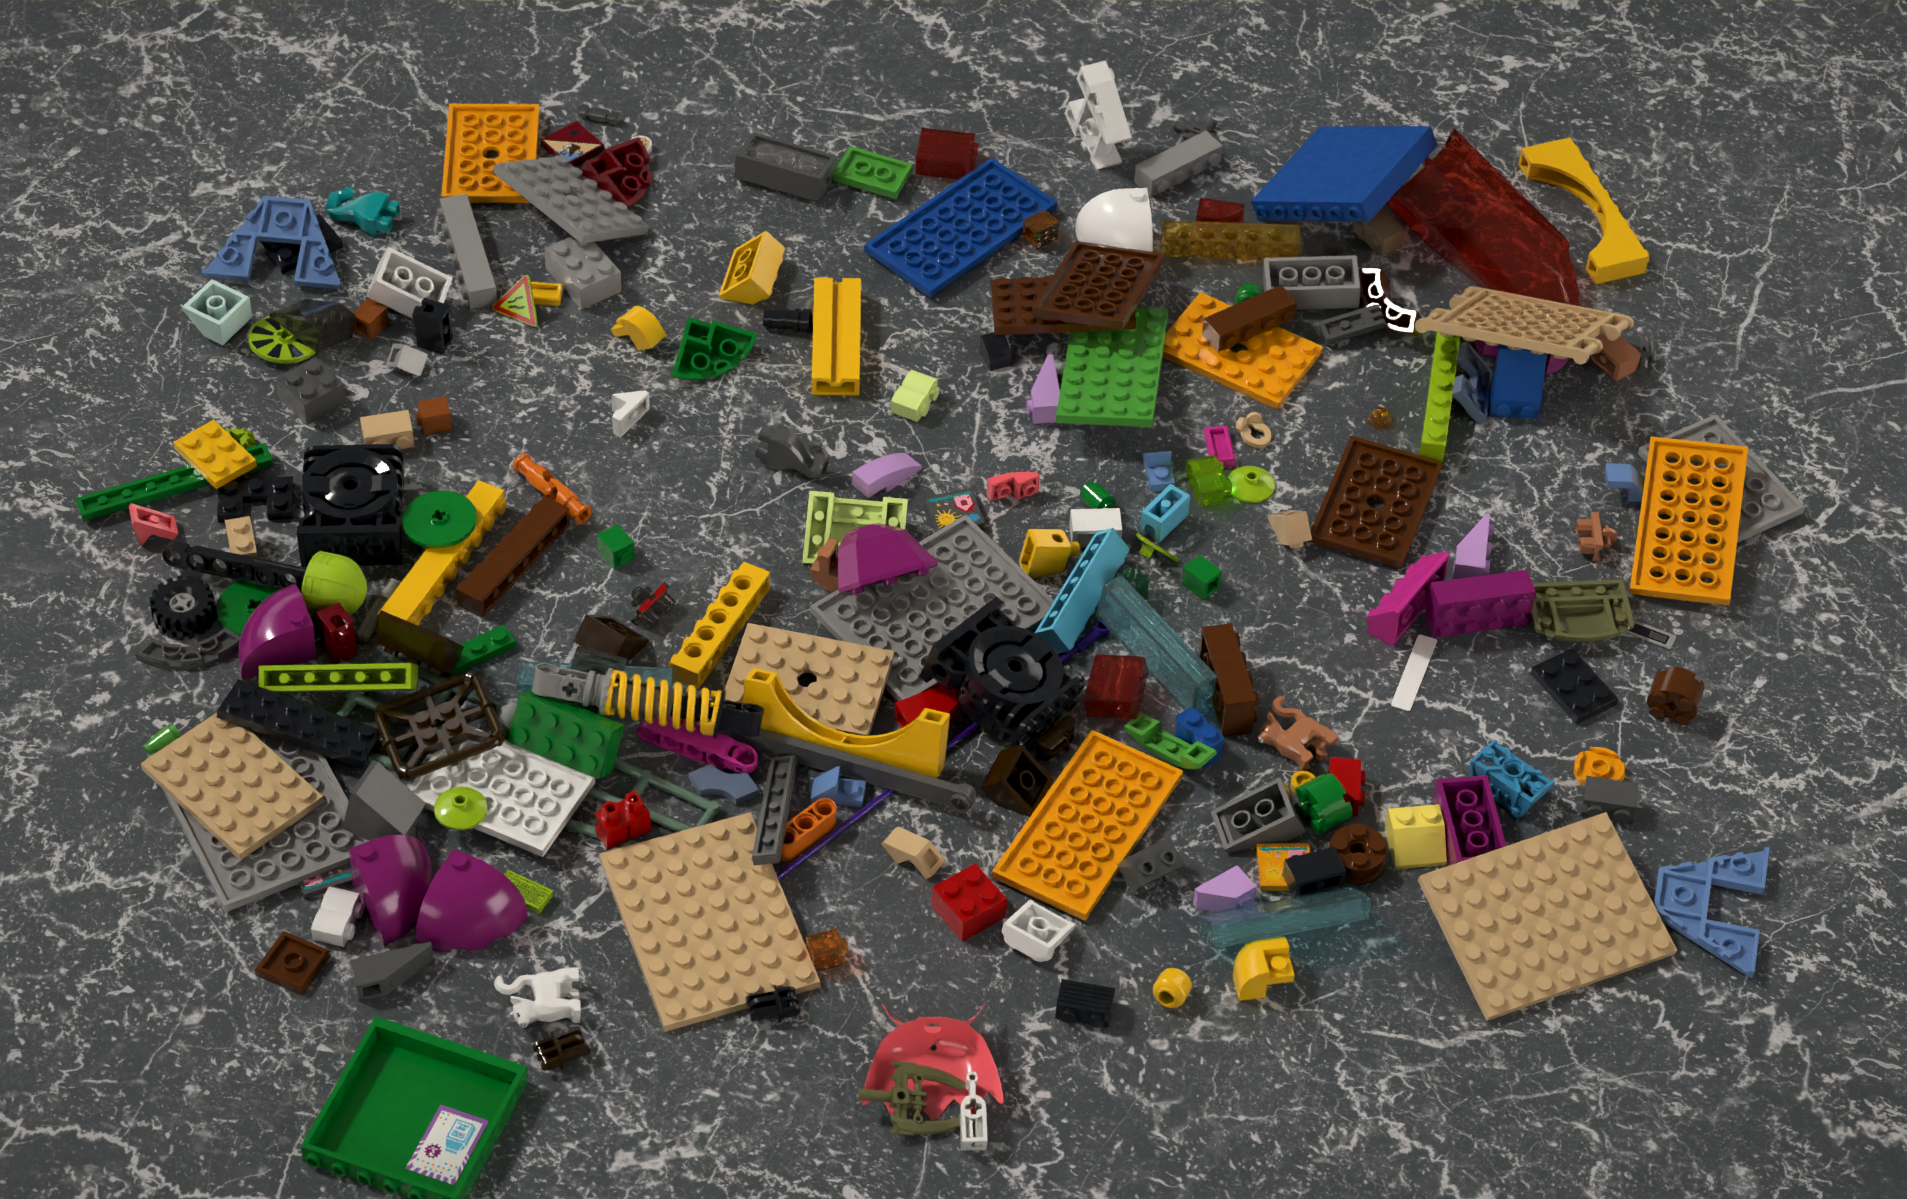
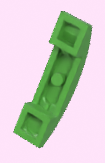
[1124,712,1217,769]

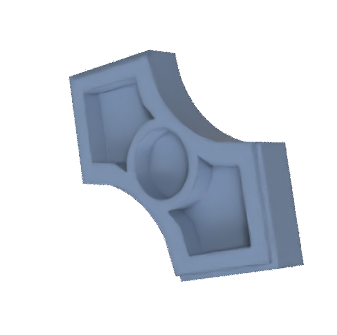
[688,763,759,805]

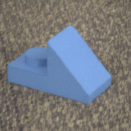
[1142,451,1175,491]
[811,766,866,808]

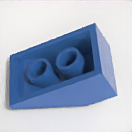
[1489,346,1547,419]

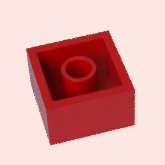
[931,863,1007,942]

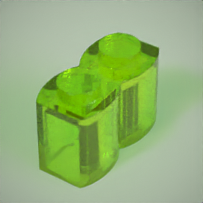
[1185,455,1232,507]

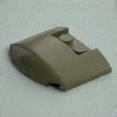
[1531,579,1635,643]

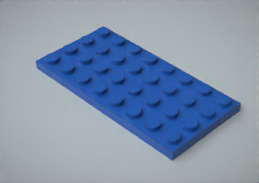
[864,157,1058,298]

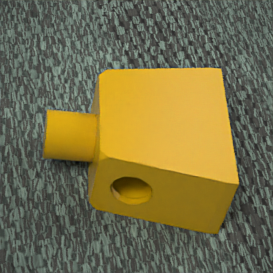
[1019,529,1081,579]

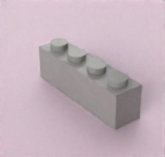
[1134,131,1223,197]

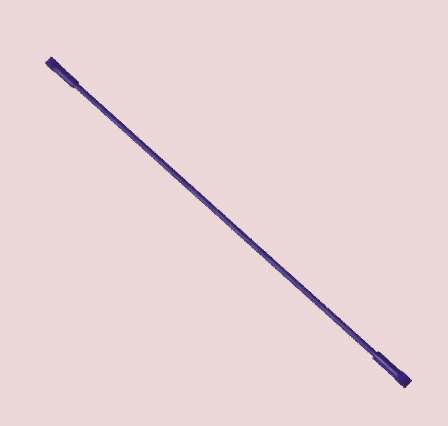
[776,620,1110,880]

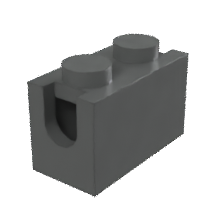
[1581,776,1639,824]

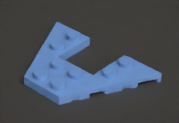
[201,196,342,290]
[1653,847,1770,978]

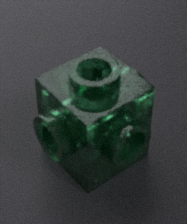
[1113,567,1150,604]

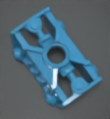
[1469,740,1555,820]

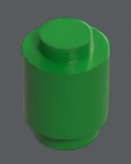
[1080,482,1115,509]

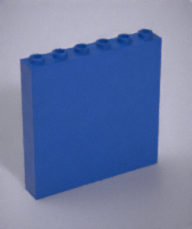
[1251,126,1438,222]

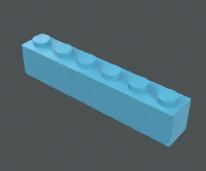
[1035,528,1130,654]

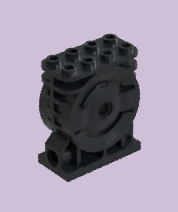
[297,444,405,567]
[919,596,1085,747]

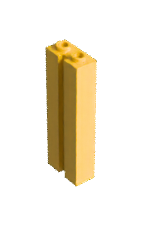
[812,278,861,396]

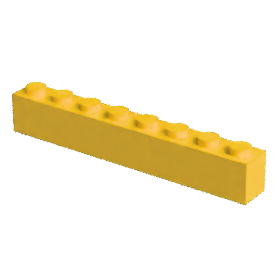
[378,480,507,626]

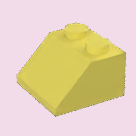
[1385,804,1447,869]

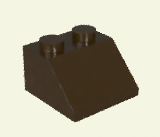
[573,614,649,668]
[980,744,1053,817]

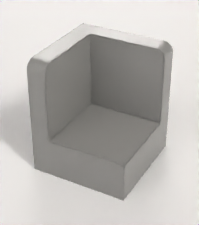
[386,343,428,376]

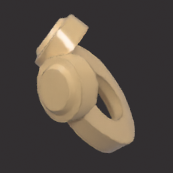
[1236,412,1271,448]

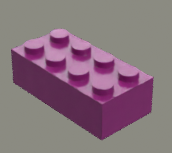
[1425,570,1536,638]
[1432,775,1506,865]

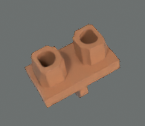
[1576,512,1617,561]

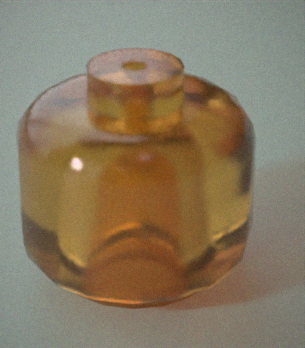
[1367,407,1392,430]

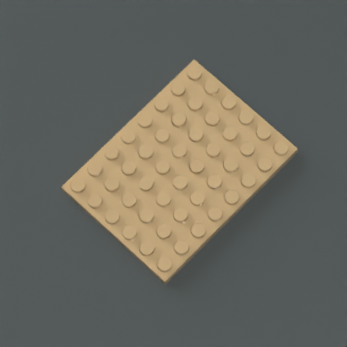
[599,812,820,1032]
[1418,812,1677,1021]

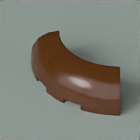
[1358,269,1422,336]

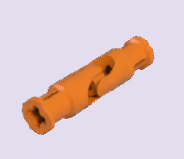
[513,453,592,525]

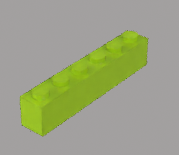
[259,663,418,693]

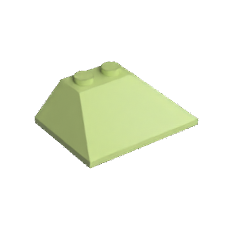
[802,491,908,565]

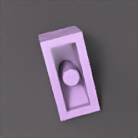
[1193,865,1257,914]

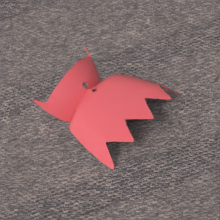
[862,1002,1004,1121]

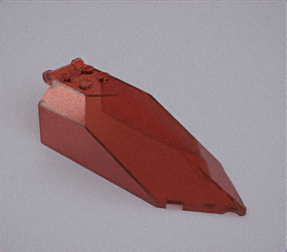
[1386,128,1580,306]

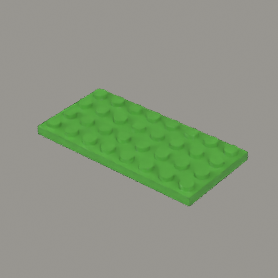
[1056,307,1168,427]

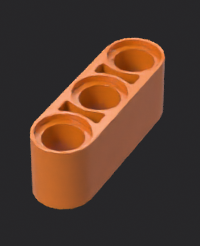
[780,798,837,862]

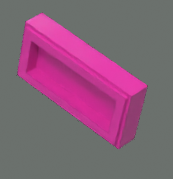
[1203,426,1235,468]

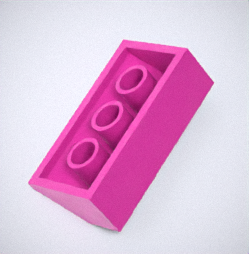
[1366,551,1450,646]

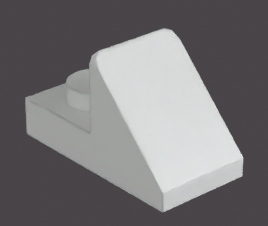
[611,391,650,437]

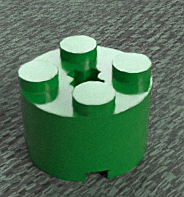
[1296,772,1353,835]

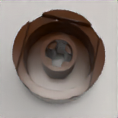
[1647,666,1705,725]

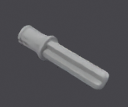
[355,578,400,643]

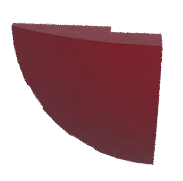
[580,137,652,209]

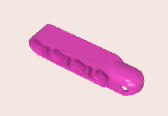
[636,717,758,774]

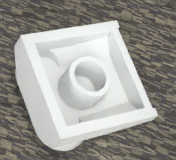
[1001,899,1075,962]

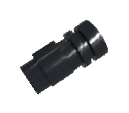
[763,308,813,332]

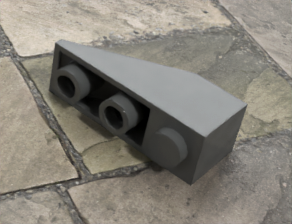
[350,942,433,1002]

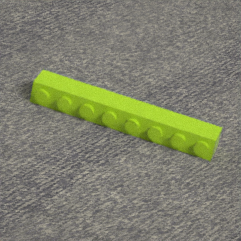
[1419,332,1460,462]

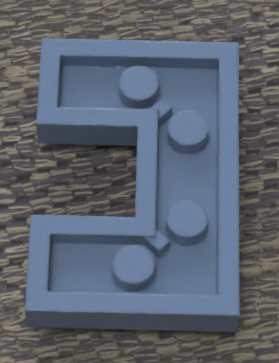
[1452,341,1493,424]

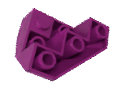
[838,523,938,596]

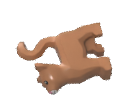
[1258,696,1339,771]

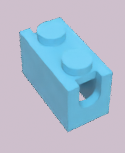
[1140,484,1190,543]

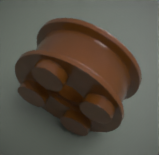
[1329,823,1387,885]

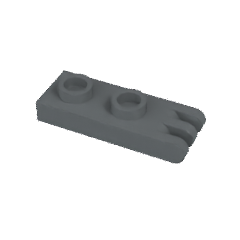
[1319,304,1387,345]

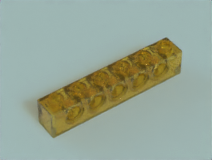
[1160,221,1301,260]

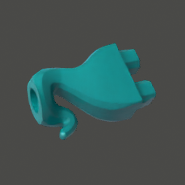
[326,186,400,236]

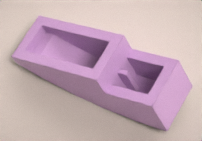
[852,453,922,498]

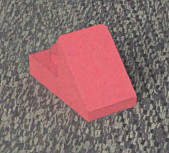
[129,503,178,546]

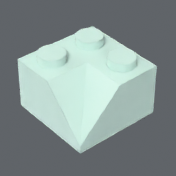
[182,279,252,345]

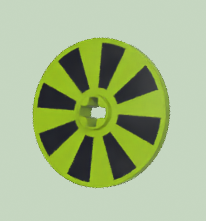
[248,314,321,364]

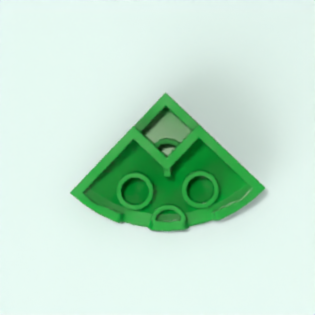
[671,317,758,380]

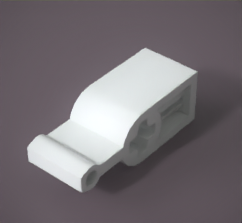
[960,1072,988,1150]

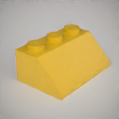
[718,231,785,305]

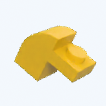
[610,306,667,350]

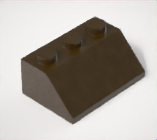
[377,610,464,676]

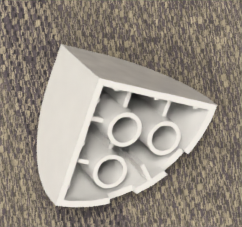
[1075,188,1153,252]

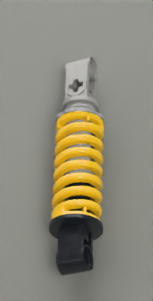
[532,663,764,739]

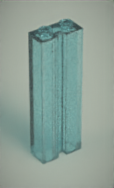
[1097,575,1217,714]
[1197,887,1371,948]

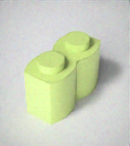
[891,370,940,422]

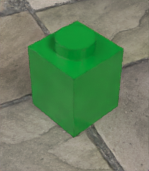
[597,524,635,569]
[1182,555,1222,600]

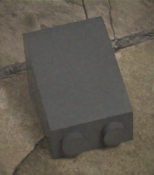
[342,760,427,841]

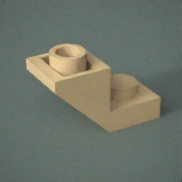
[881,827,946,879]

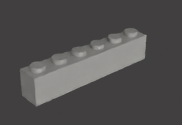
[437,194,497,309]

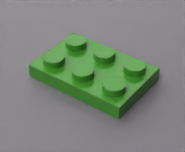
[833,146,913,199]

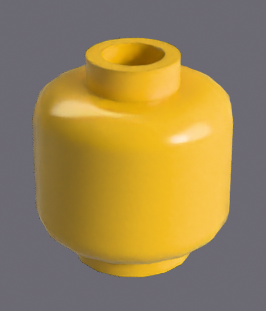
[1153,968,1192,1008]

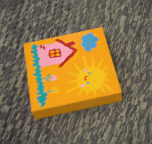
[1256,843,1310,891]

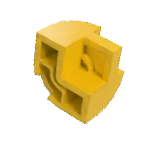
[1233,936,1295,1001]

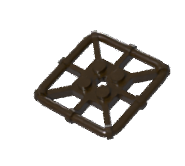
[374,671,505,781]

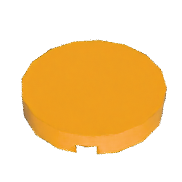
[1573,747,1625,787]

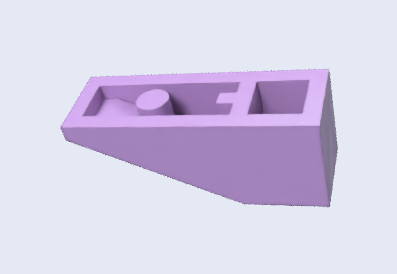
[1026,354,1060,424]

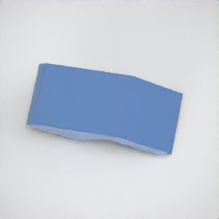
[1605,463,1645,502]

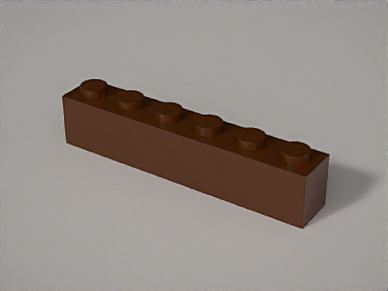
[456,496,570,618]

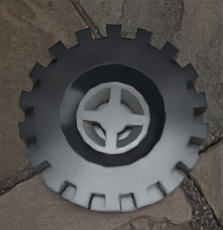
[150,576,216,640]

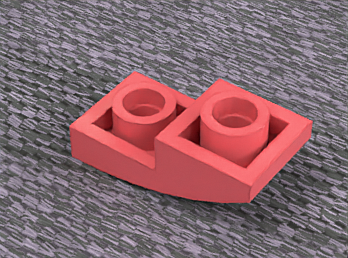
[987,472,1040,501]

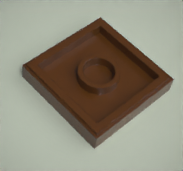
[255,931,331,996]

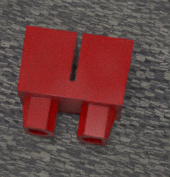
[595,791,652,850]

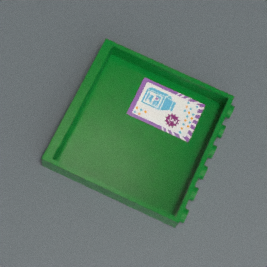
[301,1016,528,1199]

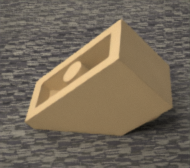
[1267,510,1312,549]

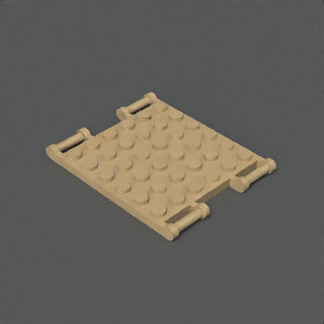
[1415,286,1634,364]

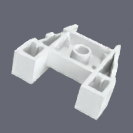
[1065,60,1132,170]

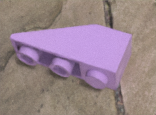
[1452,513,1494,579]

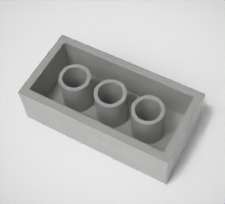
[1263,255,1360,310]

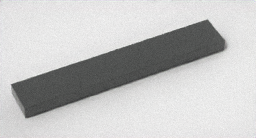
[752,755,798,866]

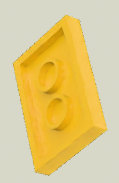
[173,420,257,489]

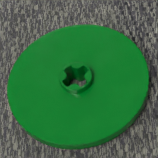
[402,491,477,548]
[217,581,280,636]

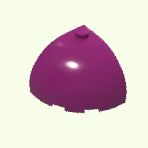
[238,584,316,679]
[348,835,434,946]
[416,849,528,952]

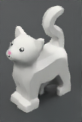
[494,968,581,1028]

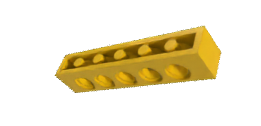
[669,562,770,690]

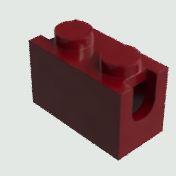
[316,602,358,664]

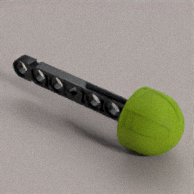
[162,541,367,620]

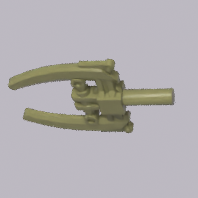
[858,1060,966,1136]

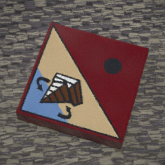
[541,121,604,166]

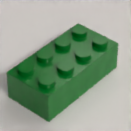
[507,689,625,779]

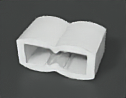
[311,887,364,947]

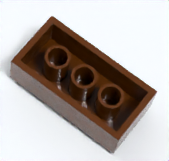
[1198,623,1259,737]

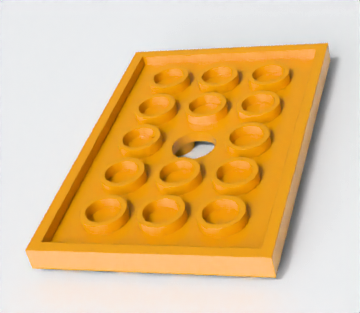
[441,104,540,203]
[1163,292,1323,410]

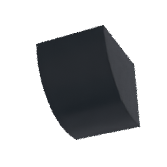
[979,332,1012,371]

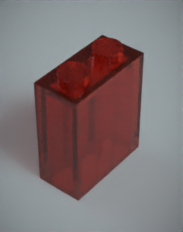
[915,128,979,179]
[1083,654,1148,720]

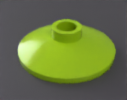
[1227,466,1275,503]
[434,787,487,830]

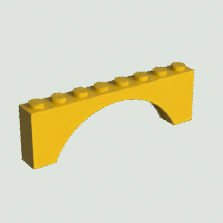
[1518,137,1649,285]
[743,668,950,778]

